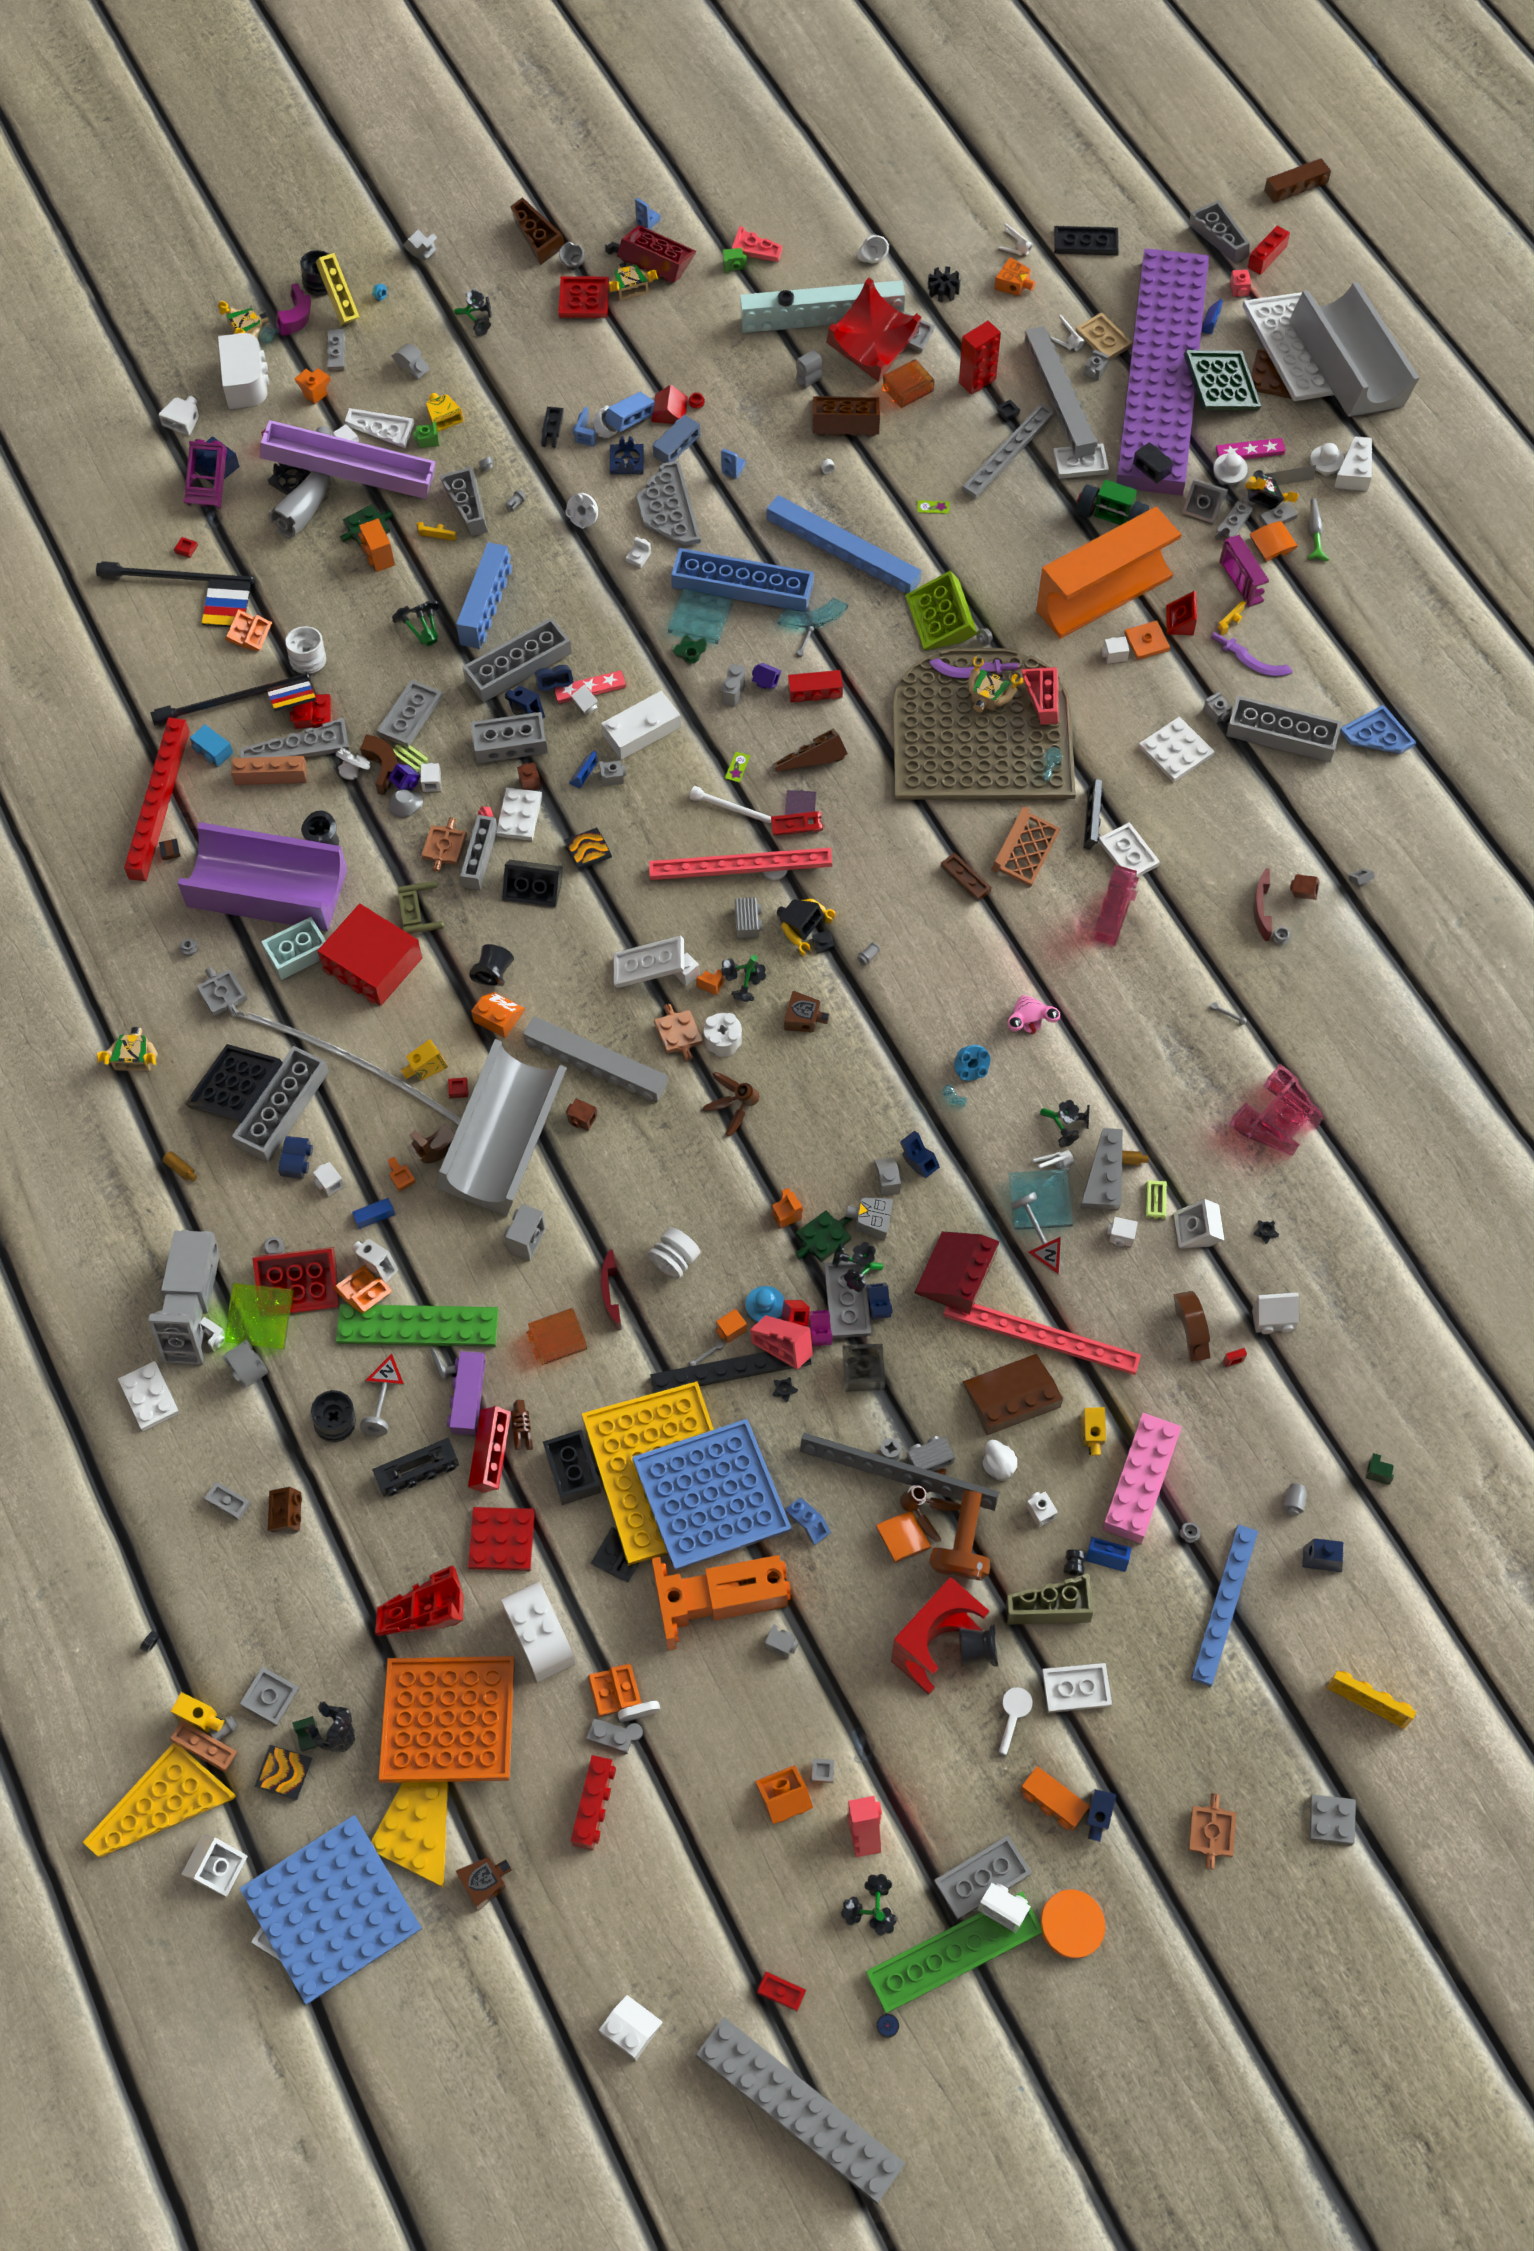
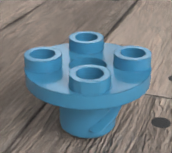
[954,1045,991,1081]
[745,1286,784,1323]

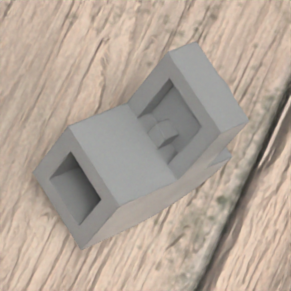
[403,230,437,260]
[391,343,430,380]

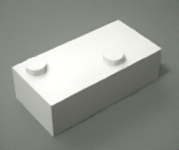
[601,691,681,760]

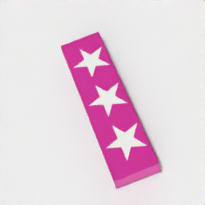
[1215,438,1286,459]

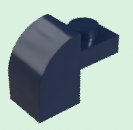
[900,1131,940,1178]
[866,1282,893,1319]

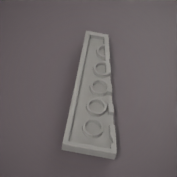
[240,718,349,758]

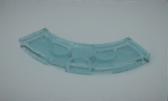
[777,597,848,629]

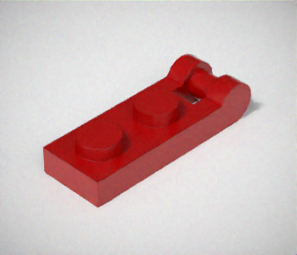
[771,811,823,836]

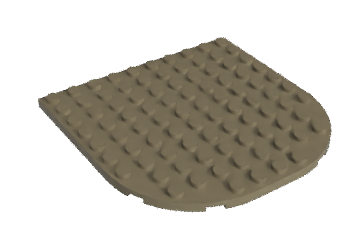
[893,648,1076,800]

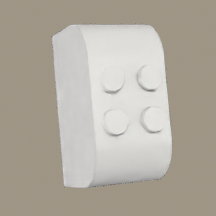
[218,333,269,409]
[501,1581,576,1682]

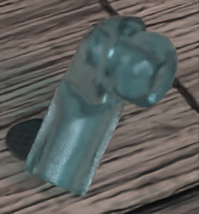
[942,1084,967,1107]

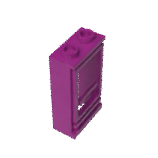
[183,439,227,509]
[1219,535,1269,608]

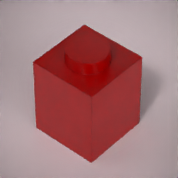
[782,1300,810,1327]

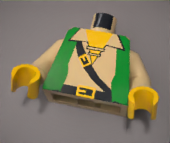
[609,263,658,301]
[217,301,269,340]
[968,657,1023,713]
[97,1027,158,1071]

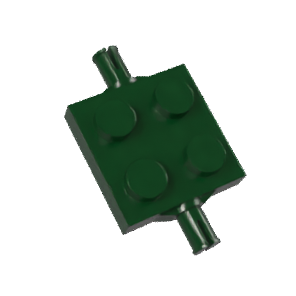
[340,504,393,547]
[795,1210,852,1262]

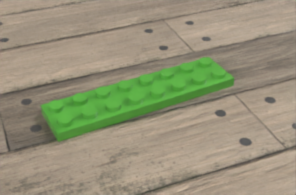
[336,1304,499,1347]
[866,1891,1043,2014]

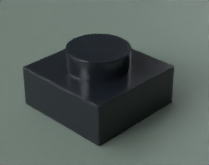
[997,399,1020,422]
[812,930,835,954]

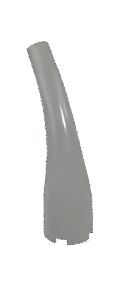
[269,426,331,539]

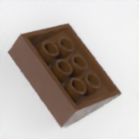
[813,396,880,436]
[963,1354,1063,1435]

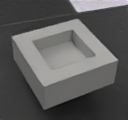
[1348,868,1375,886]
[812,1759,834,1783]

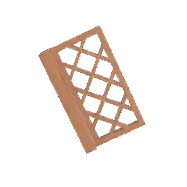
[991,806,1061,887]

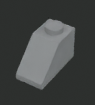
[874,1157,901,1196]

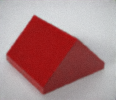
[651,384,688,424]
[1166,591,1197,636]

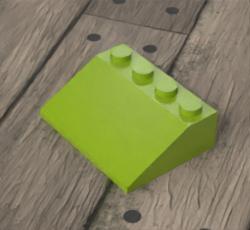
[905,570,978,651]

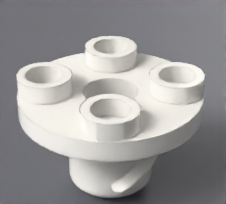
[1309,443,1344,476]
[1213,453,1248,485]
[565,493,598,528]
[336,748,371,780]

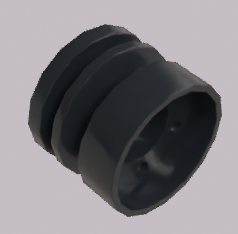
[300,250,329,296]
[311,1390,356,1442]

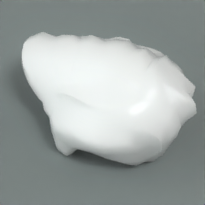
[857,235,889,264]
[594,405,618,439]
[983,1440,1017,1481]

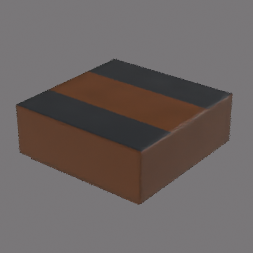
[159,838,181,860]

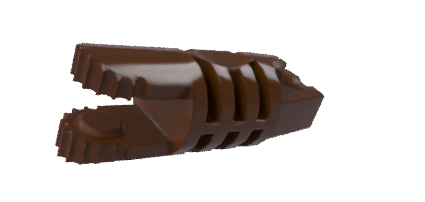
[511,1400,533,1450]

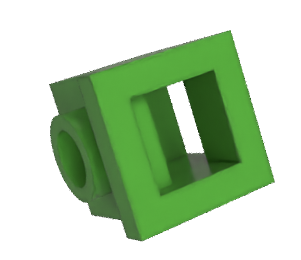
[723,248,747,273]
[413,422,439,448]

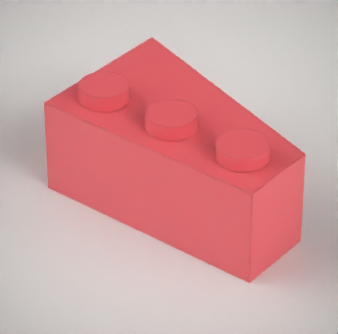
[1021,667,1058,725]
[750,1315,813,1369]
[847,1796,882,1857]

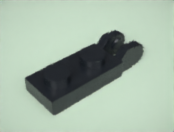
[541,406,564,448]

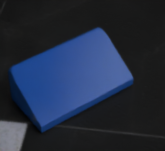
[1201,299,1223,334]
[569,751,597,788]
[352,1198,395,1229]
[1086,1537,1132,1572]

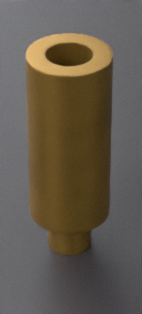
[1122,1150,1148,1166]
[162,1151,197,1182]

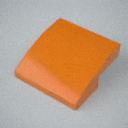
[1249,521,1298,562]
[225,609,272,651]
[334,1265,392,1313]
[876,1512,931,1563]
[587,1664,642,1717]

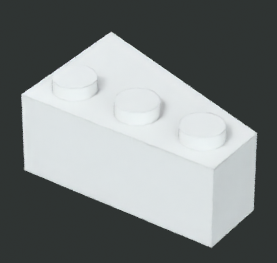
[1334,437,1372,491]

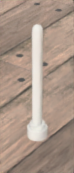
[690,786,771,823]

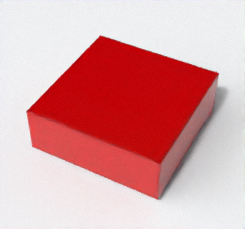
[174,537,198,558]
[448,1077,468,1099]
[1223,1348,1247,1367]

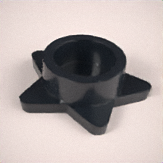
[1254,1220,1279,1244]
[772,1377,798,1402]

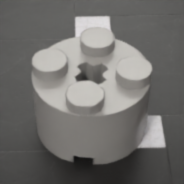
[222,1340,268,1388]

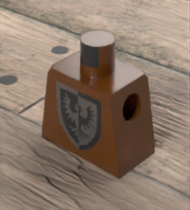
[784,991,830,1032]
[456,1857,512,1911]

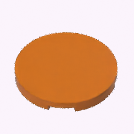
[1040,1889,1105,1958]

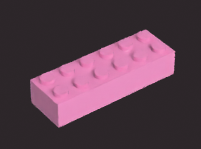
[1102,1413,1182,1544]

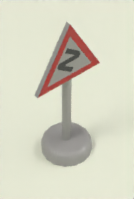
[1011,1192,1062,1274]
[360,1353,404,1436]

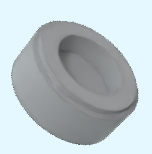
[264,1237,285,1255]

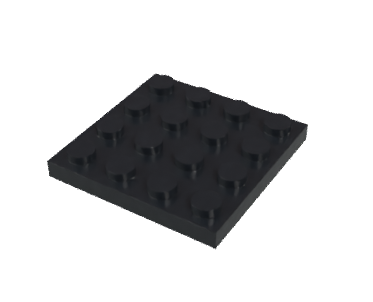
[185,1044,283,1123]

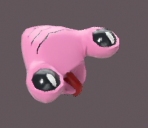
[1008,995,1060,1034]

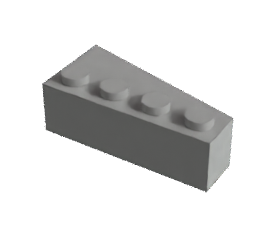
[1190,200,1250,263]
[440,467,488,536]
[1080,1128,1123,1210]

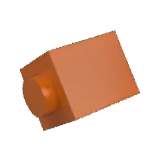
[715,1309,747,1344]

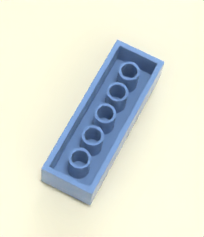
[456,542,512,649]

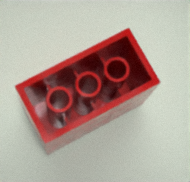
[317,903,422,1006]

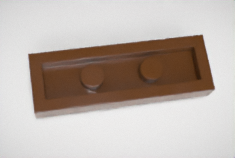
[940,853,992,901]

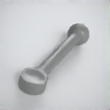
[797,626,814,657]
[1211,1002,1247,1025]
[688,1341,723,1367]

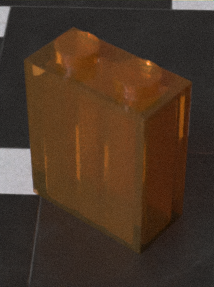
[882,359,934,408]
[526,1308,587,1365]

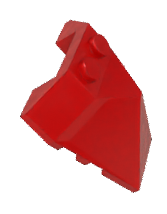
[375,1565,464,1636]

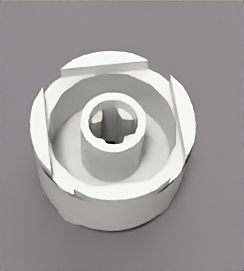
[704,1013,742,1057]

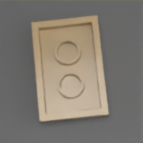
[1076,312,1133,361]

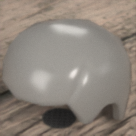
[559,242,585,268]

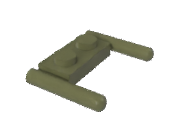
[397,881,445,934]

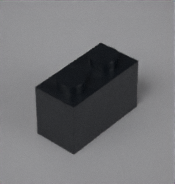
[1133,442,1173,484]

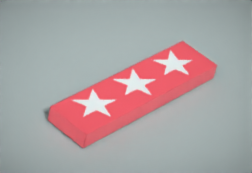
[553,670,626,704]

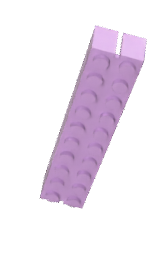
[260,420,436,499]

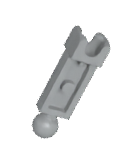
[1215,494,1255,540]

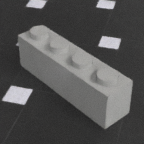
[460,815,497,890]

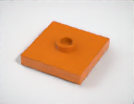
[1124,621,1170,660]

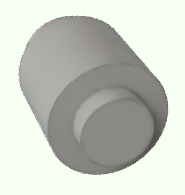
[1283,1483,1307,1516]

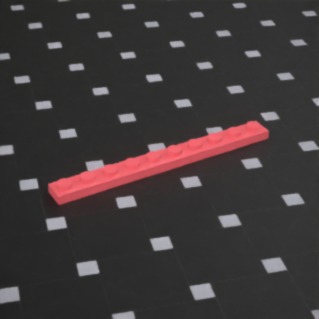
[649,848,832,880]
[943,1304,1141,1375]

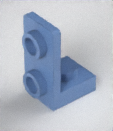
[635,198,661,229]
[573,407,596,447]
[721,448,746,479]
[786,1498,831,1545]

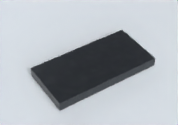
[1054,226,1119,255]

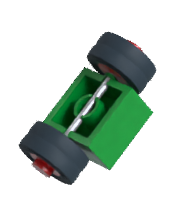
[1076,479,1149,525]

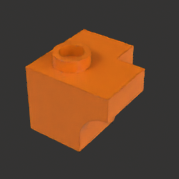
[294,368,331,404]
[772,1188,803,1229]

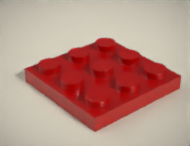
[558,276,609,318]
[468,1507,535,1571]

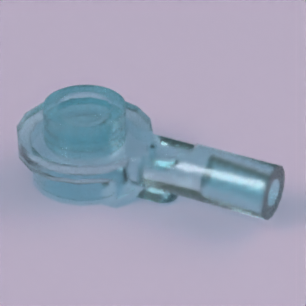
[258,326,279,344]
[1043,747,1063,781]

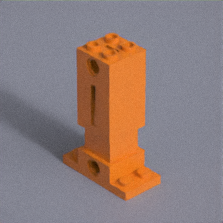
[652,1555,791,1650]

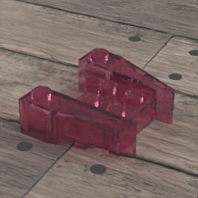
[1094,864,1139,946]
[1229,1064,1324,1156]

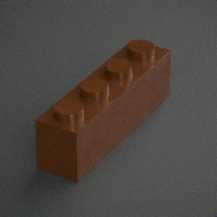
[1264,158,1331,203]

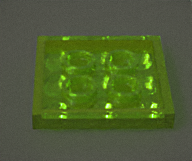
[224,1283,293,1349]

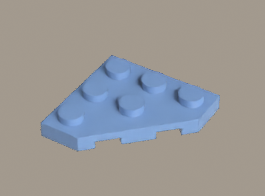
[1340,705,1416,754]

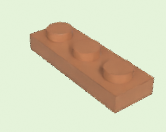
[170,1720,237,1772]

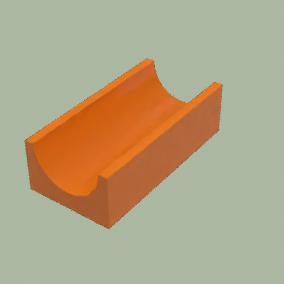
[1036,506,1181,639]

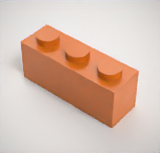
[1020,1766,1090,1831]

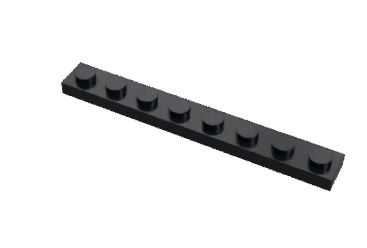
[650,1352,811,1393]

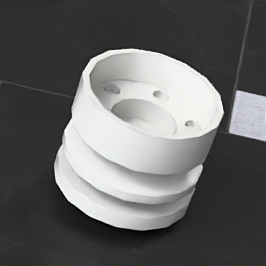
[285,626,326,674]
[648,1227,700,1279]

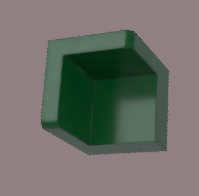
[1365,1453,1394,1485]
[292,1716,319,1751]

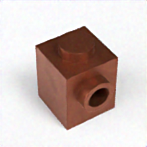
[517,762,541,791]
[1290,874,1320,900]
[566,1098,597,1131]

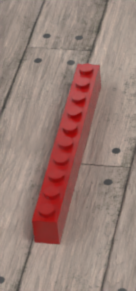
[124,717,190,881]

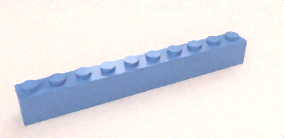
[767,495,922,594]

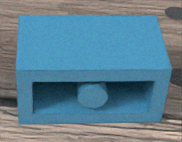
[190,724,233,767]

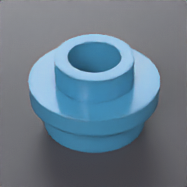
[372,284,387,301]

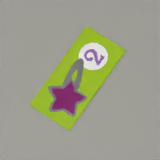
[917,500,950,514]
[725,752,751,782]

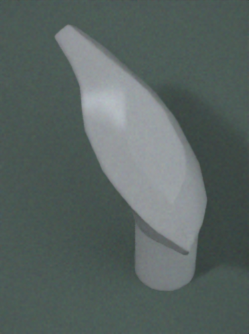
[430,1346,456,1379]

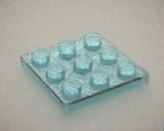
[668,588,733,644]
[1009,1169,1073,1230]

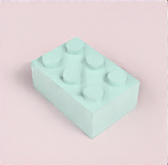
[261,917,326,980]

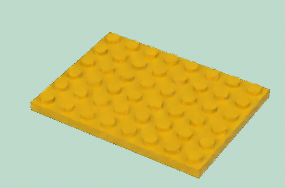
[581,1381,714,1566]

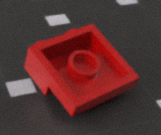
[290,694,331,729]

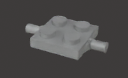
[197,967,248,1018]

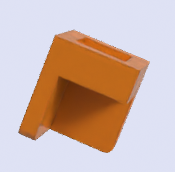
[696,969,725,995]

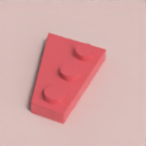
[732,226,782,262]

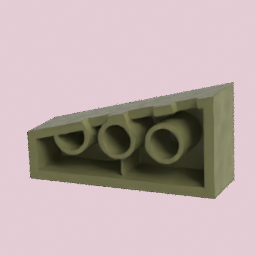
[1006,1574,1093,1625]

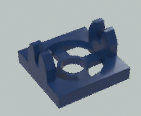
[610,436,644,475]

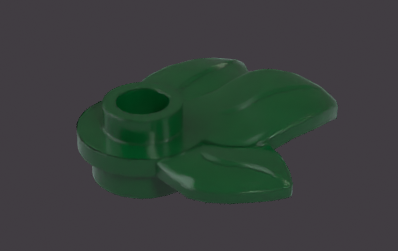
[672,635,707,664]

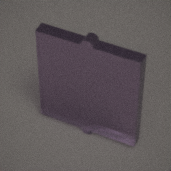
[785,789,816,820]

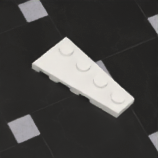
[345,408,414,448]

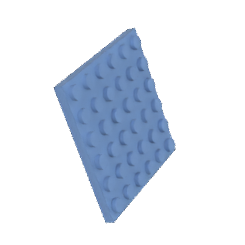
[632,1419,792,1571]
[239,1815,422,2005]

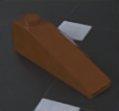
[773,728,848,771]

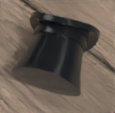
[301,810,339,846]
[469,944,514,986]
[959,1624,998,1667]

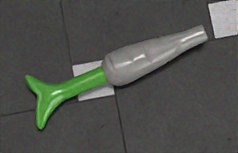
[1307,498,1329,561]

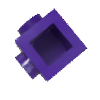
[752,663,782,689]
[388,764,421,790]

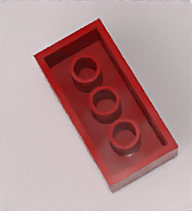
[958,320,1001,395]

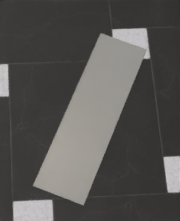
[1265,465,1316,485]

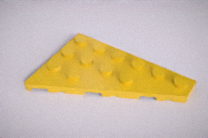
[83,1743,236,1858]
[371,1782,448,1888]

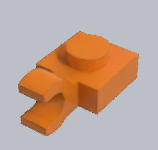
[387,1157,416,1191]

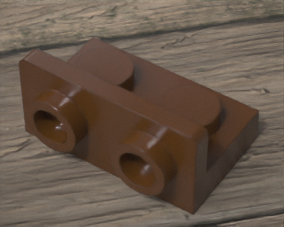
[267,1487,302,1532]

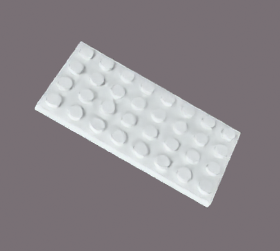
[1242,292,1335,401]

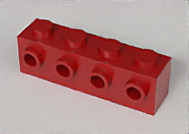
[468,1406,511,1493]
[570,1755,616,1850]

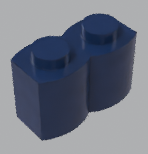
[534,665,574,691]
[278,1136,313,1179]

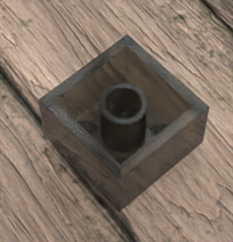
[842,1344,885,1392]

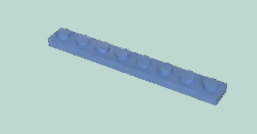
[1191,1524,1258,1687]

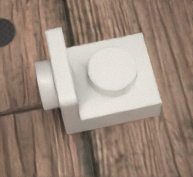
[626,537,651,568]
[200,1317,227,1351]

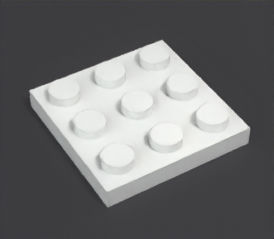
[1138,717,1215,783]

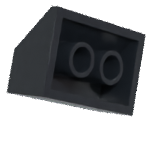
[502,859,563,907]

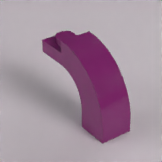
[276,283,311,335]

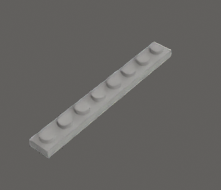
[962,404,1055,499]

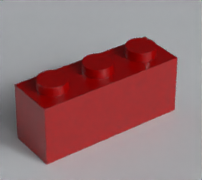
[1247,225,1290,275]
[788,670,843,702]

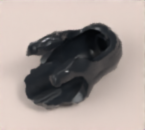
[305,1701,355,1752]

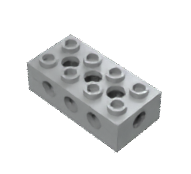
[471,712,548,764]

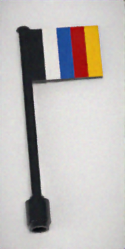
[96,561,255,627]
[150,672,316,727]

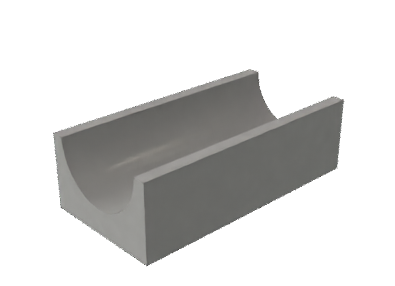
[1289,282,1419,417]
[435,1039,567,1216]

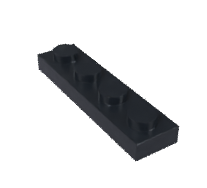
[1083,779,1104,850]

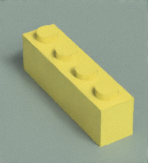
[316,253,359,326]

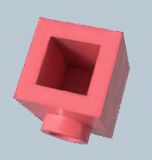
[1230,270,1251,297]

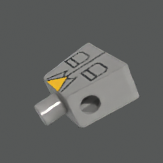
[845,1198,893,1240]

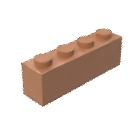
[231,756,308,785]

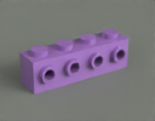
[447,1351,486,1436]

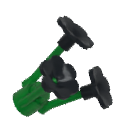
[392,601,440,646]

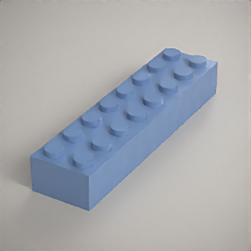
[671,548,814,612]

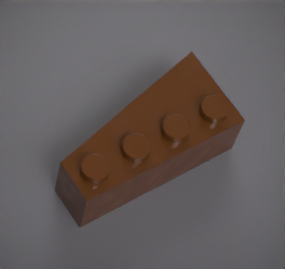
[510,197,564,265]

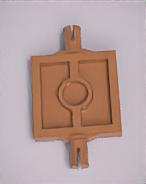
[421,817,467,873]
[654,1004,702,1061]
[1188,1793,1236,1870]

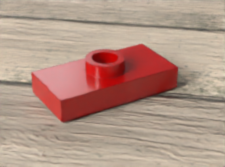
[756,1971,806,2012]

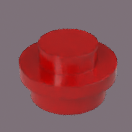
[688,392,705,409]

